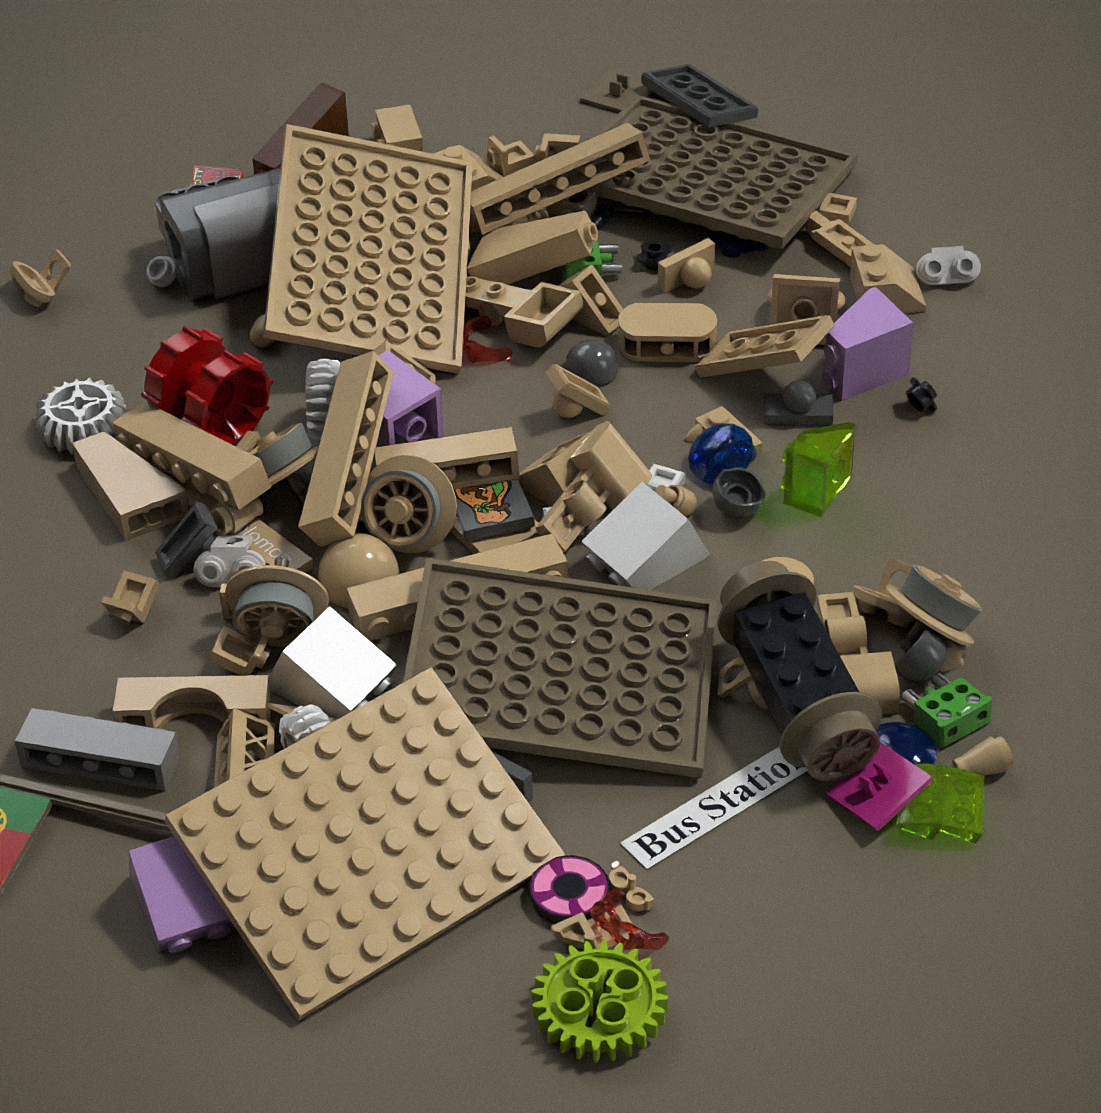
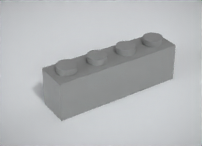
[15,708,180,791]

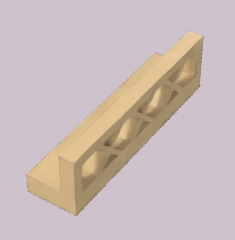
[214,708,275,788]

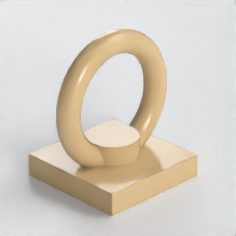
[767,274,845,345]

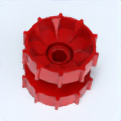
[141,326,274,445]

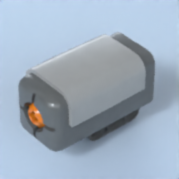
[155,168,280,301]

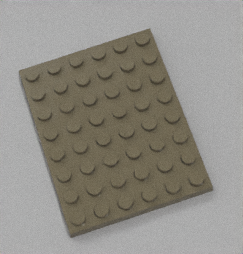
[587,95,857,249]
[403,557,717,778]

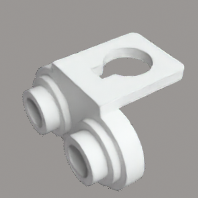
[916,246,981,286]
[194,535,266,587]

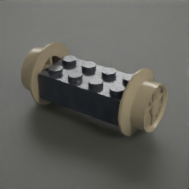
[717,561,882,781]

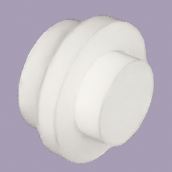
[147,256,178,288]

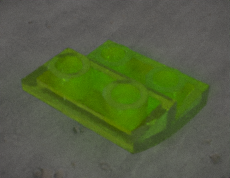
[897,764,984,844]

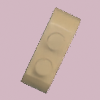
[618,303,717,362]

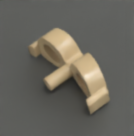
[609,861,654,911]

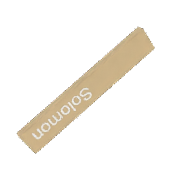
[164,472,313,573]

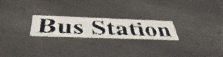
[620,746,808,869]

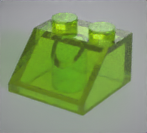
[781,422,856,517]

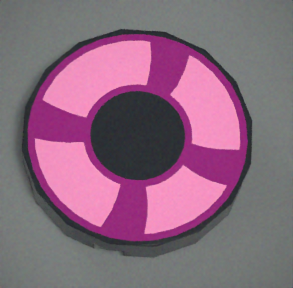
[529,855,610,924]

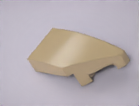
[551,905,641,951]

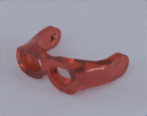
[462,316,513,363]
[590,889,669,950]

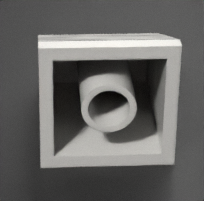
[582,482,710,590]
[269,607,397,719]

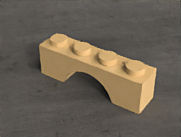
[113,675,272,734]

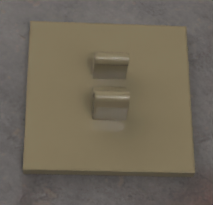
[580,69,654,113]

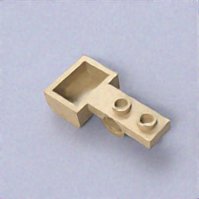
[465,276,583,348]
[535,421,652,552]
[817,592,900,715]

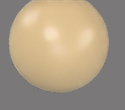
[318,533,399,609]

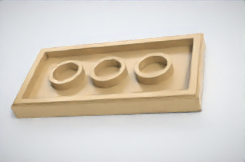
[695,315,835,378]

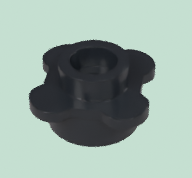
[637,241,672,270]
[906,377,938,412]

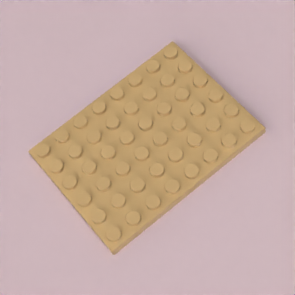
[263,124,473,374]
[164,667,565,1021]

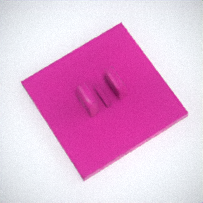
[826,743,933,832]

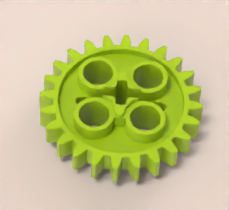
[532,940,668,1062]

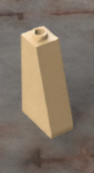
[467,211,598,285]
[72,431,189,541]

